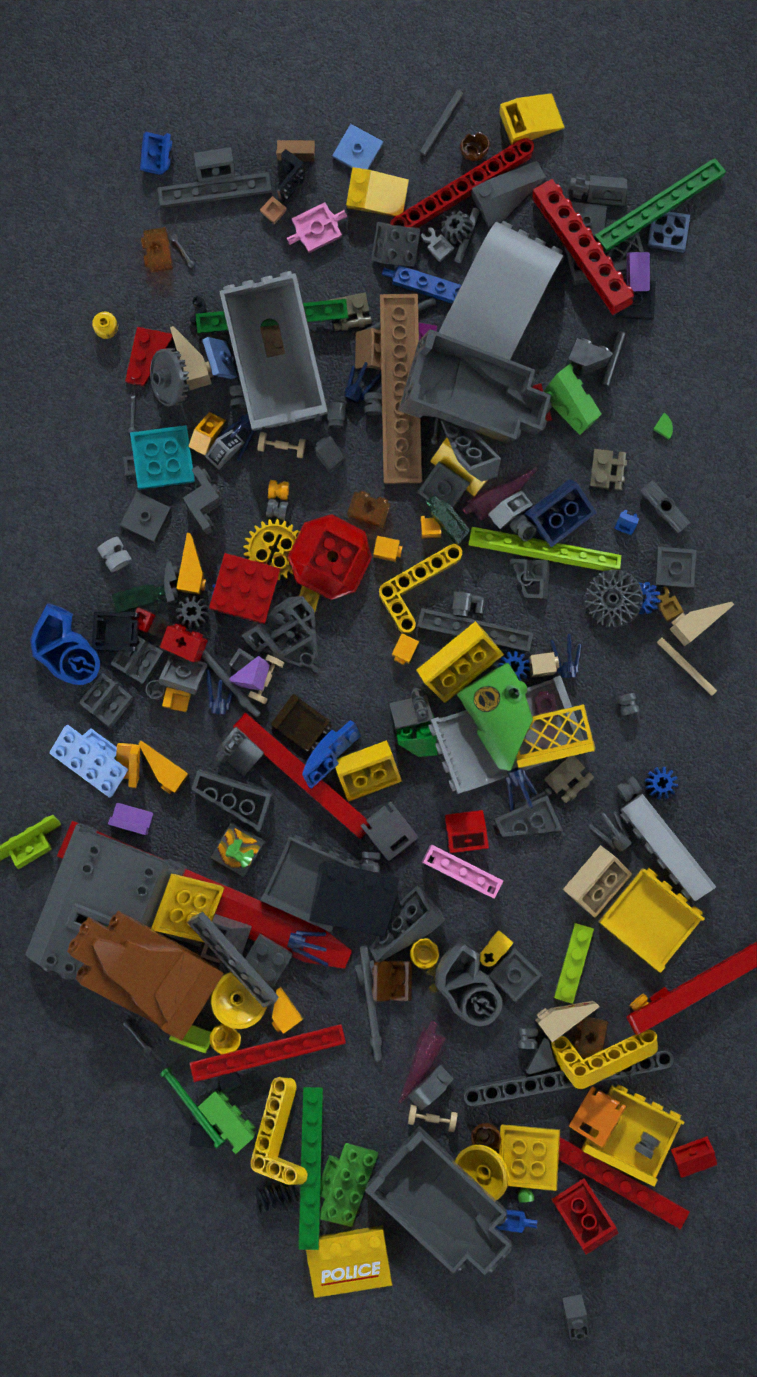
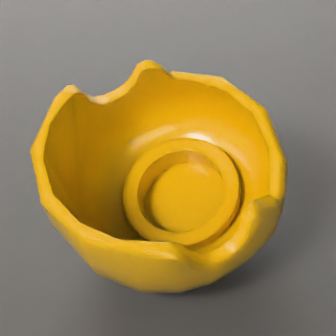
[410,938,439,969]
[209,1024,241,1054]

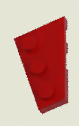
[125,327,173,387]

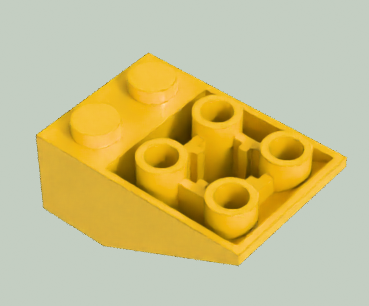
[499,93,565,145]

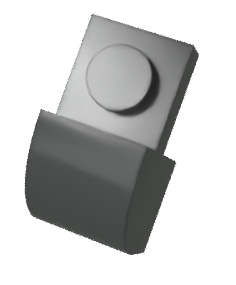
[408,1065,453,1111]

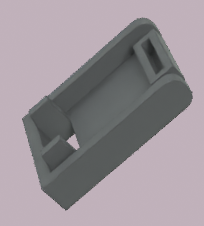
[360,801,419,861]

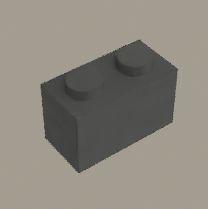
[194,147,236,182]

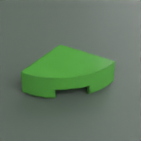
[653,413,673,440]

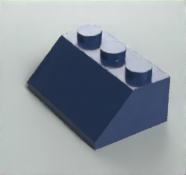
[524,479,597,547]

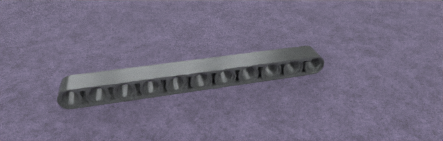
[463,1049,674,1106]

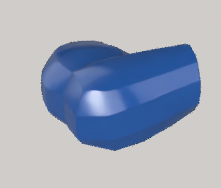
[30,604,100,685]

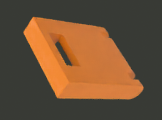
[569,1086,627,1148]

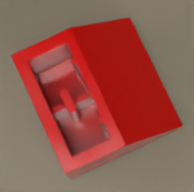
[445,810,489,853]

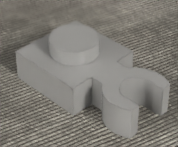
[421,227,454,262]

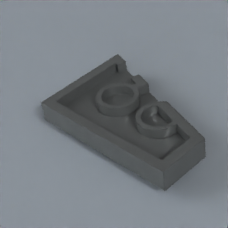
[494,795,563,837]

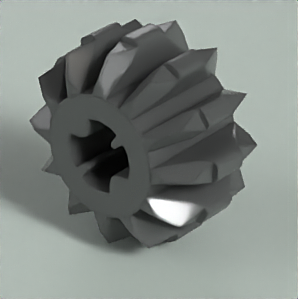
[441,210,474,244]
[176,596,209,629]

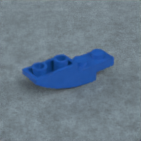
[302,720,361,789]

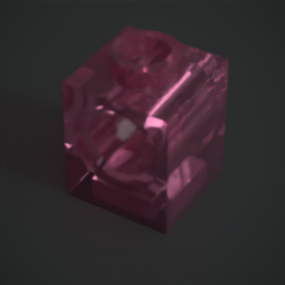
[534,691,558,721]

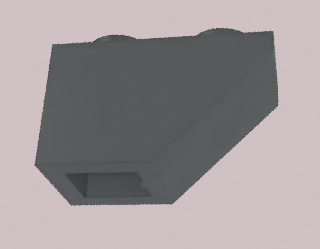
[315,436,345,473]
[562,1294,590,1340]

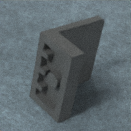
[371,222,420,266]

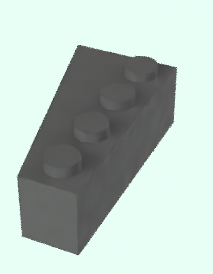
[192,769,273,831]

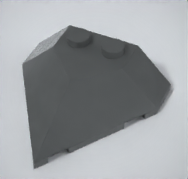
[242,596,319,673]

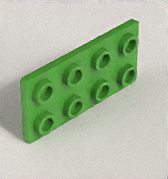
[320,1143,378,1227]

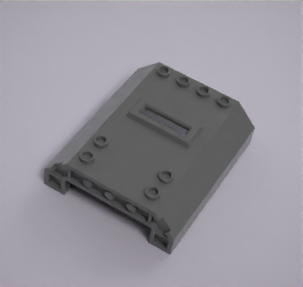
[25,823,187,986]

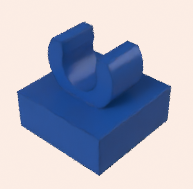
[614,510,639,536]

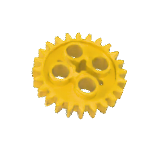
[243,519,299,581]

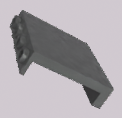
[261,835,360,932]

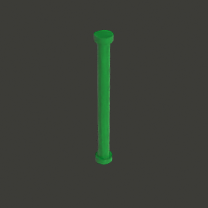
[160,1067,226,1149]

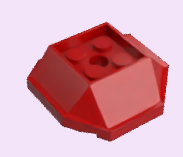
[287,514,372,600]

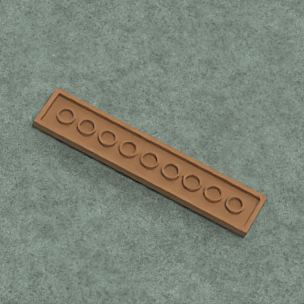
[380,294,422,484]

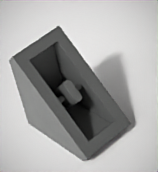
[525,1036,556,1074]

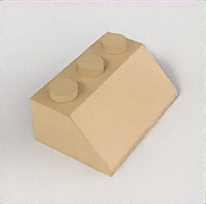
[563,845,632,918]

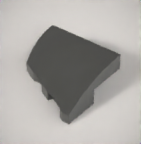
[510,559,550,599]

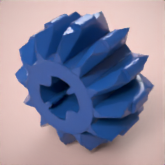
[639,582,661,614]
[497,651,530,681]
[645,767,678,799]

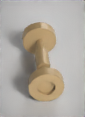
[258,432,306,458]
[248,655,285,704]
[408,1105,457,1132]

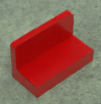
[671,1137,717,1178]

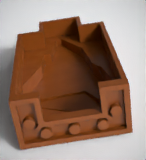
[67,910,224,1041]

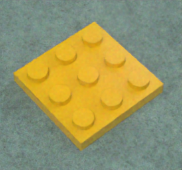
[151,873,224,942]
[499,1124,560,1191]

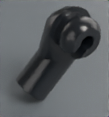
[189,296,207,326]

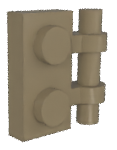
[331,292,372,331]
[589,449,627,491]
[543,756,594,803]

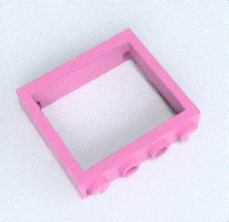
[422,845,503,899]

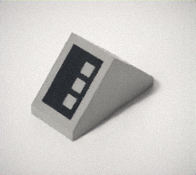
[205,430,245,470]

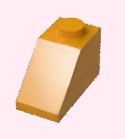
[188,412,226,455]
[272,987,303,1034]

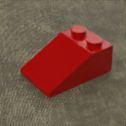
[551,1178,619,1255]

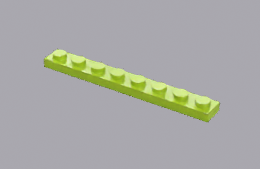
[469,527,622,571]

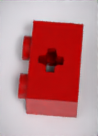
[160,624,208,662]

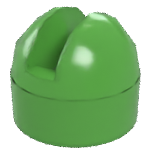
[518,1188,534,1202]

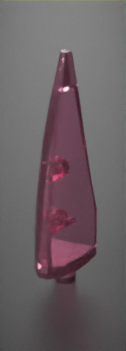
[463,467,537,521]
[398,1021,446,1103]

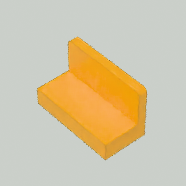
[116,743,140,788]

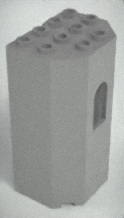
[220,271,328,431]

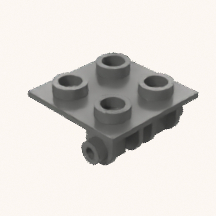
[389,688,433,729]
[216,727,264,776]

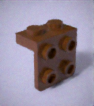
[372,961,412,1002]

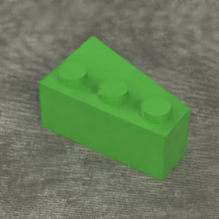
[543,363,601,435]
[198,1089,256,1154]

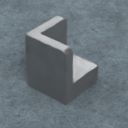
[229,648,255,671]

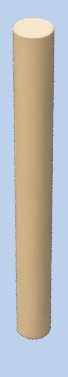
[657,638,717,696]

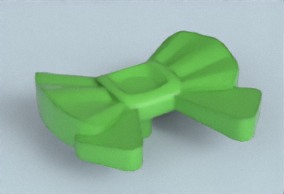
[225,839,254,868]

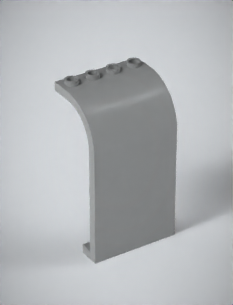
[439,221,565,360]
[429,676,584,794]

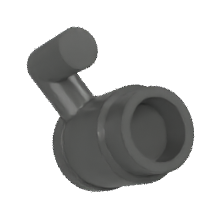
[314,402,346,428]
[452,592,484,617]

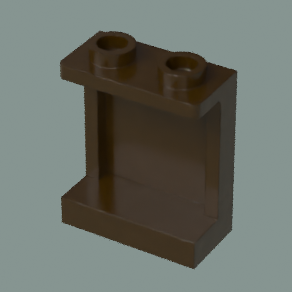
[271,693,332,753]

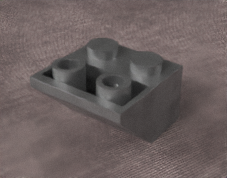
[566,338,612,376]
[201,914,252,963]

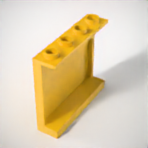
[599,868,705,973]
[581,1084,685,1187]

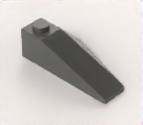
[369,885,446,962]

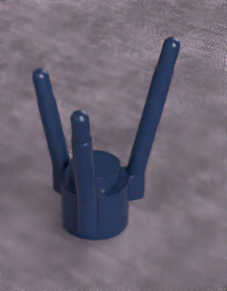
[344,362,381,403]
[218,412,257,461]
[550,634,582,678]
[206,669,234,714]
[505,767,537,811]
[287,930,328,967]

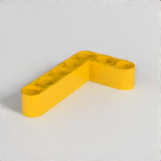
[379,544,462,635]
[551,1029,658,1089]
[250,1077,307,1185]

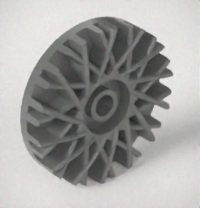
[150,348,190,406]
[585,570,643,627]

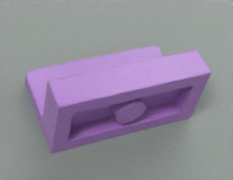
[626,252,650,291]
[108,803,153,835]

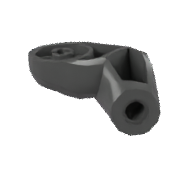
[435,936,502,1026]

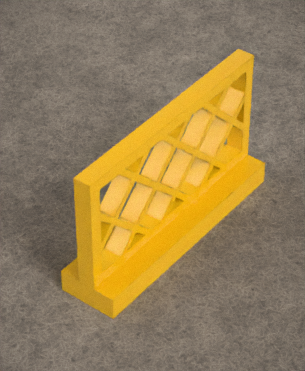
[517,704,596,768]

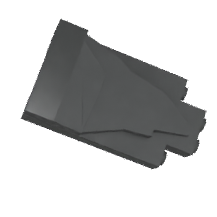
[398,329,551,445]
[365,1126,512,1275]

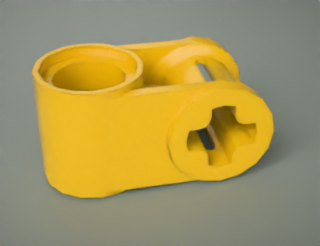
[480,930,514,967]

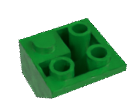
[396,713,437,757]

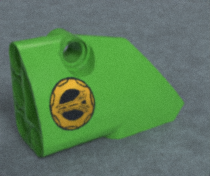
[457,662,533,771]

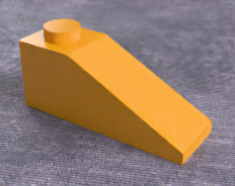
[176,533,207,595]
[139,741,190,794]

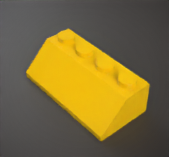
[417,621,504,703]

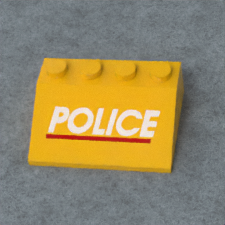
[306,1225,392,1298]

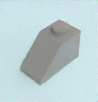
[488,490,533,529]

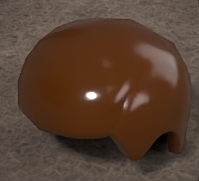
[459,132,490,161]
[471,1123,502,1150]

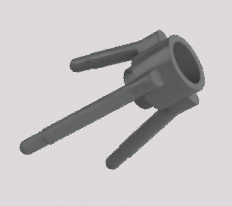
[589,811,631,852]

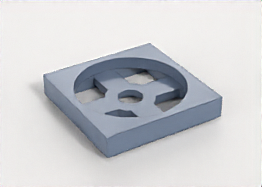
[647,212,690,253]

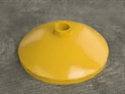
[211,971,267,1029]
[455,1145,509,1200]

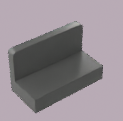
[587,175,627,206]

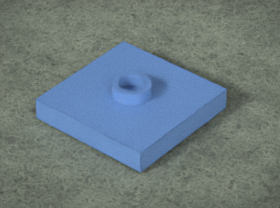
[332,124,383,170]
[203,337,238,379]

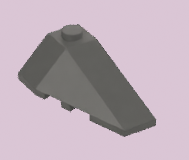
[471,161,546,228]
[441,419,501,482]

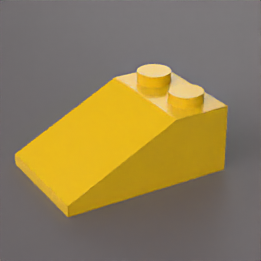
[346,167,409,217]

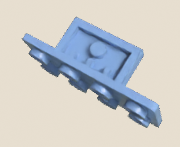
[50,725,128,798]

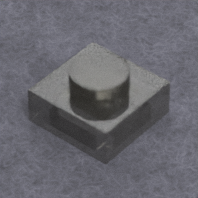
[148,615,174,640]

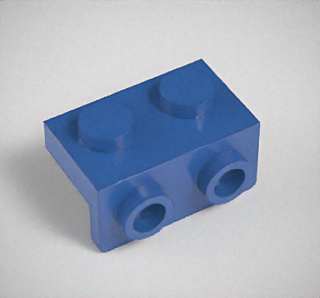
[140,132,172,175]

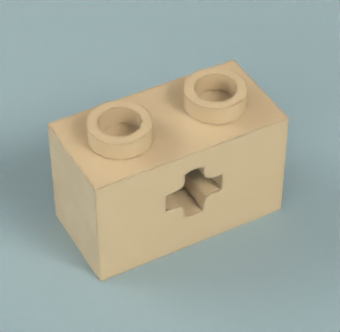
[528,652,559,678]

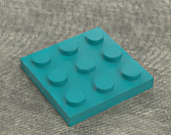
[130,425,195,490]

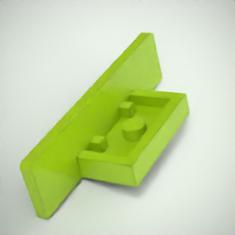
[0,815,61,869]

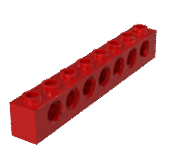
[532,179,634,315]

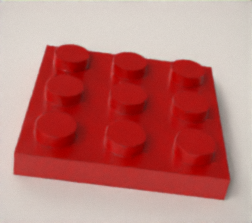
[209,553,280,624]

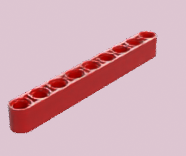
[390,138,534,228]
[233,712,371,839]
[626,941,757,1035]

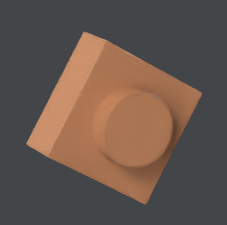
[260,196,287,224]

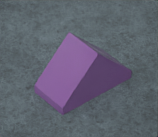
[229,656,270,691]

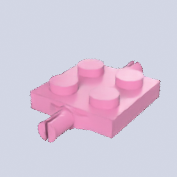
[287,202,347,253]

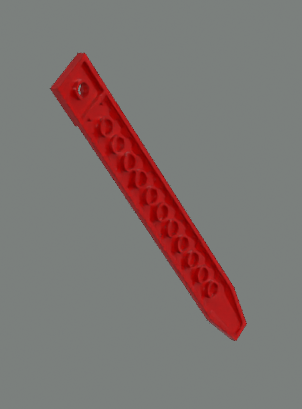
[57,821,352,969]

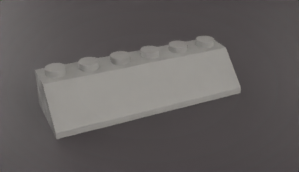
[620,794,716,901]

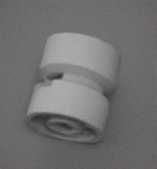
[97,537,132,572]

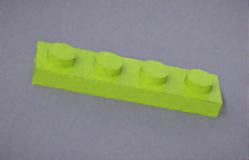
[554,923,594,1004]

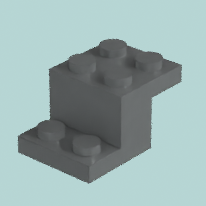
[183,466,222,536]

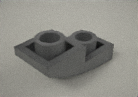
[164,561,179,604]

